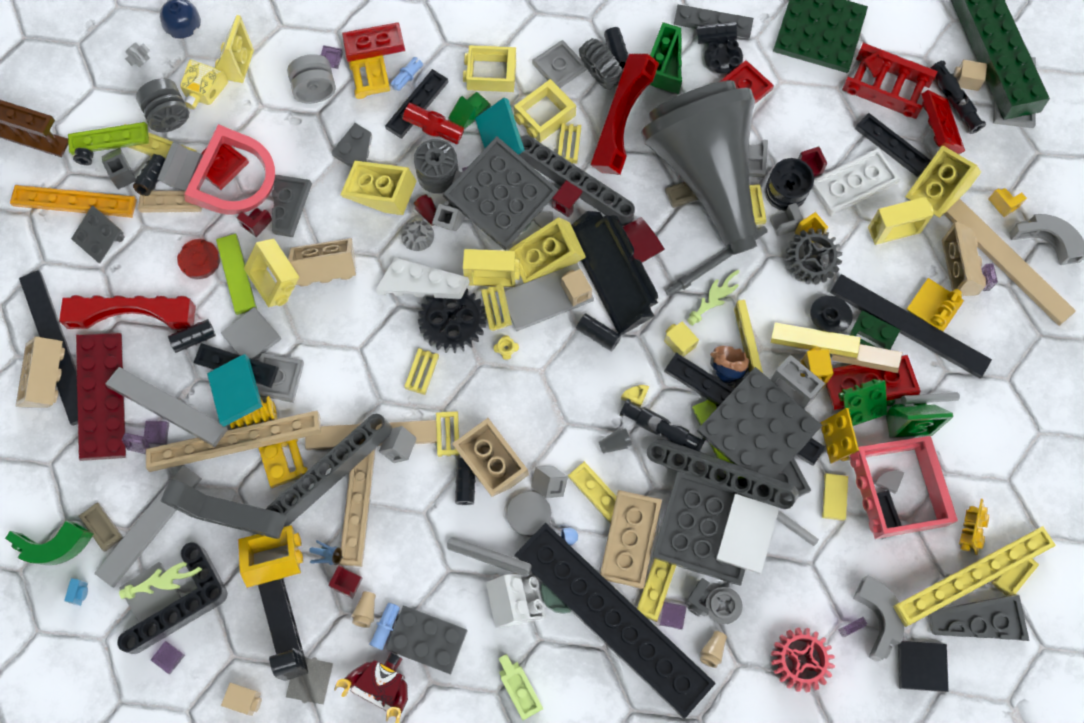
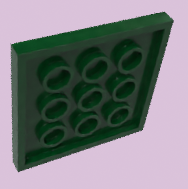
[773,0,868,73]

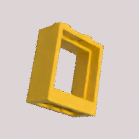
[238,525,304,588]

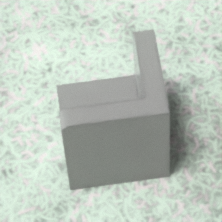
[770,203,804,236]
[379,426,416,463]
[531,466,568,498]

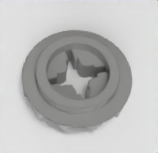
[401,220,434,251]
[706,587,742,624]

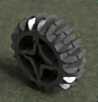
[579,38,622,90]
[785,228,843,285]

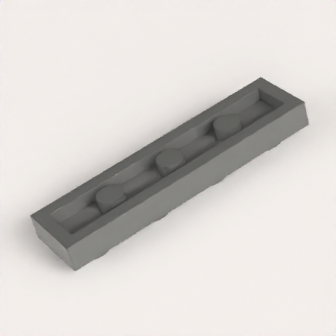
[674,4,754,38]

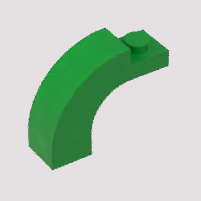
[5,520,94,565]

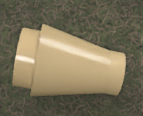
[351,591,376,628]
[700,631,727,668]

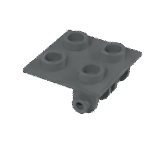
[71,206,125,263]

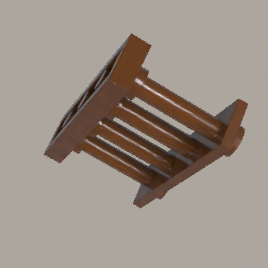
[0,100,68,158]

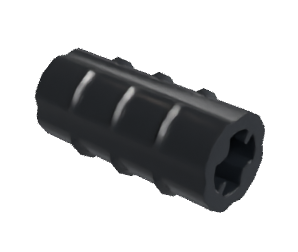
[697,22,737,44]
[604,27,628,69]
[133,154,165,196]
[576,313,621,352]
[168,319,216,353]
[455,458,476,505]

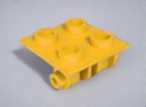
[906,278,964,332]
[820,408,859,464]
[959,499,989,555]

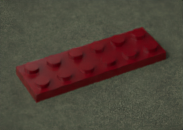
[76,333,126,461]

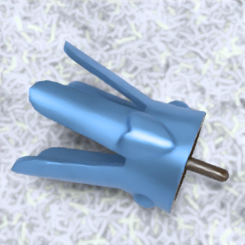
[309,540,344,565]

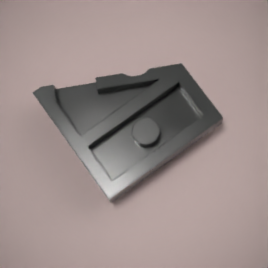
[331,123,372,168]

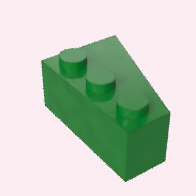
[650,22,682,95]

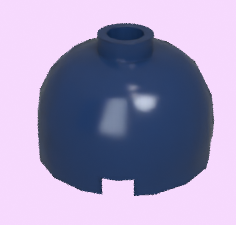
[159,0,201,39]

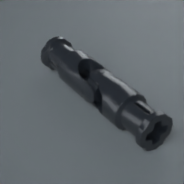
[930,60,986,134]
[619,398,706,452]

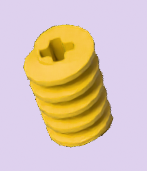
[230,396,277,429]

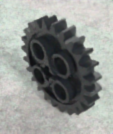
[418,288,487,353]

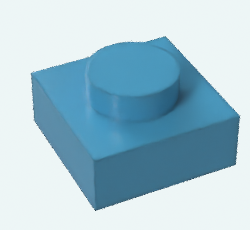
[64,578,88,606]

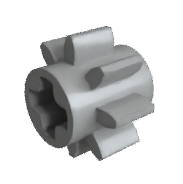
[125,42,150,67]

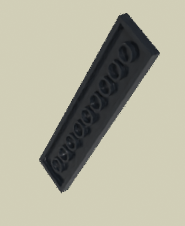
[514,522,716,719]

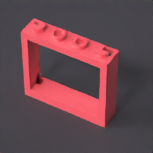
[850,436,958,539]

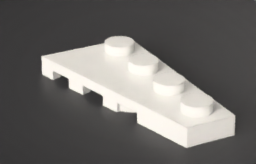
[376,257,470,299]

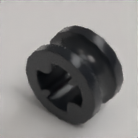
[73,148,94,166]

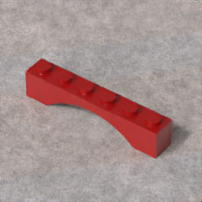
[590,54,659,175]
[59,295,196,330]

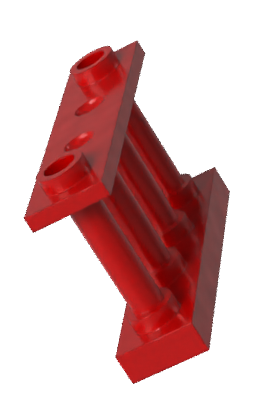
[842,42,938,119]

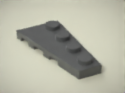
[928,594,1030,641]

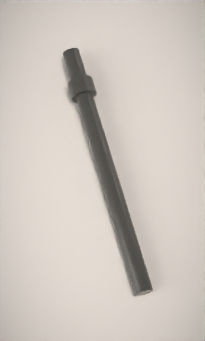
[665,226,768,297]

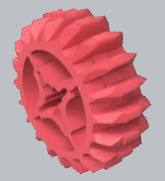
[771,628,835,693]

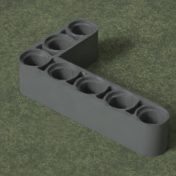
[160,479,287,539]

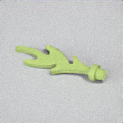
[687,270,740,326]
[119,562,202,599]

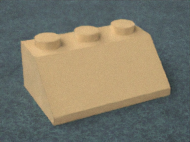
[942,222,986,296]
[288,238,356,287]
[15,336,65,408]
[452,418,529,497]

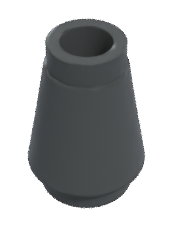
[598,428,632,454]

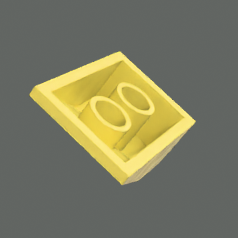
[215,15,254,83]
[905,145,981,218]
[340,161,417,215]
[509,217,586,283]

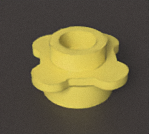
[494,335,519,360]

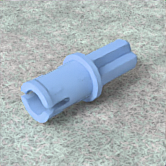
[391,57,423,91]
[369,603,400,650]

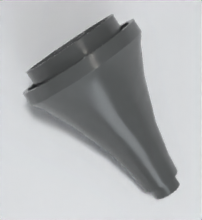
[641,80,758,255]

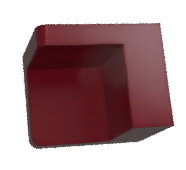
[798,146,827,177]
[552,180,583,218]
[236,208,272,237]
[328,565,363,599]

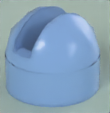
[561,528,578,546]

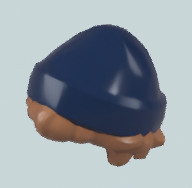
[710,346,749,383]

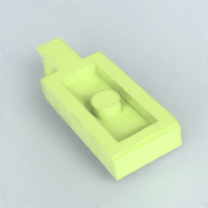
[498,654,543,721]

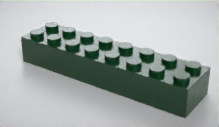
[951,0,1050,120]

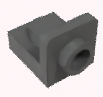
[685,578,710,616]

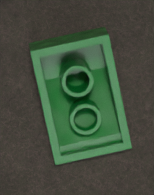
[886,403,954,438]

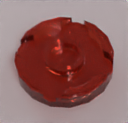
[177,239,220,280]

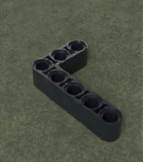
[117,542,228,654]
[258,578,308,681]

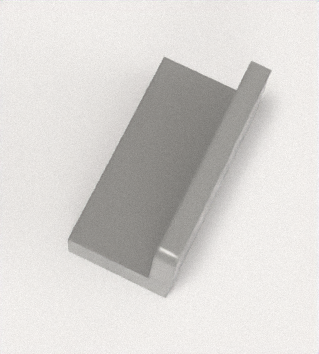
[157,142,203,191]

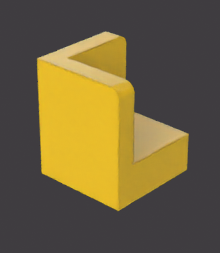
[988,188,1027,217]
[795,212,828,243]

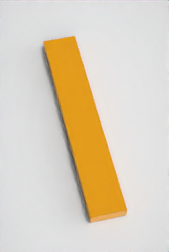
[10,185,137,218]

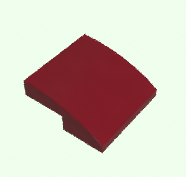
[623,217,665,263]

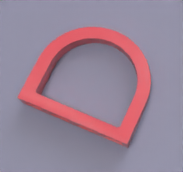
[184,124,275,215]

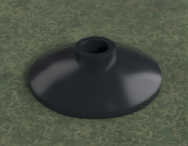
[810,296,853,333]

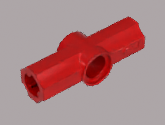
[403,103,465,145]

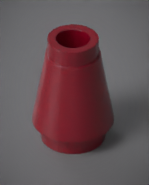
[413,194,437,226]

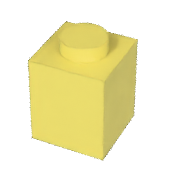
[664,321,699,357]

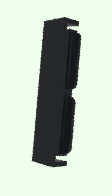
[571,211,658,335]

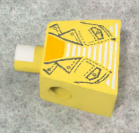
[180,59,228,110]

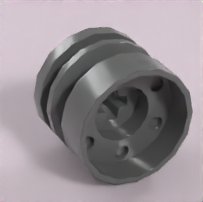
[136,78,190,133]
[414,139,459,194]

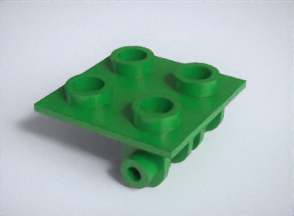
[838,379,888,426]

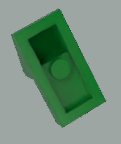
[448,92,491,130]

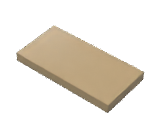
[600,490,662,589]

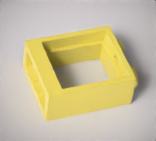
[463,45,517,92]
[514,79,576,143]
[868,197,933,245]
[244,238,299,308]
[463,249,520,287]

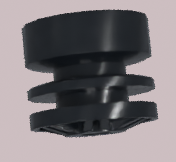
[765,158,814,211]

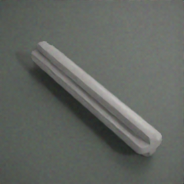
[447,537,531,577]

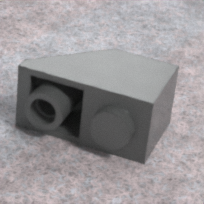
[101,148,136,190]

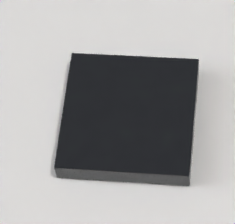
[898,641,949,692]

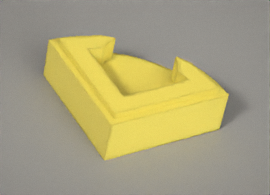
[621,385,649,407]

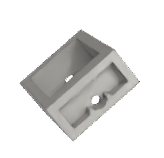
[771,355,825,410]

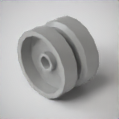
[287,54,336,104]

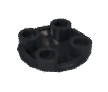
[704,40,743,74]

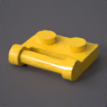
[349,55,390,99]
[259,439,308,488]

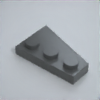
[271,174,312,237]

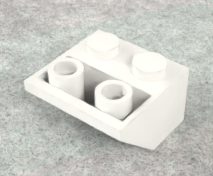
[486,573,546,628]

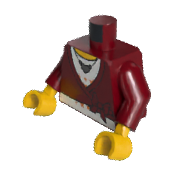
[334,653,408,723]

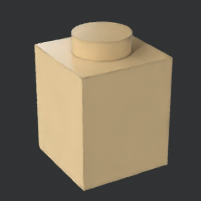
[954,59,987,91]
[561,269,592,306]
[221,683,262,716]

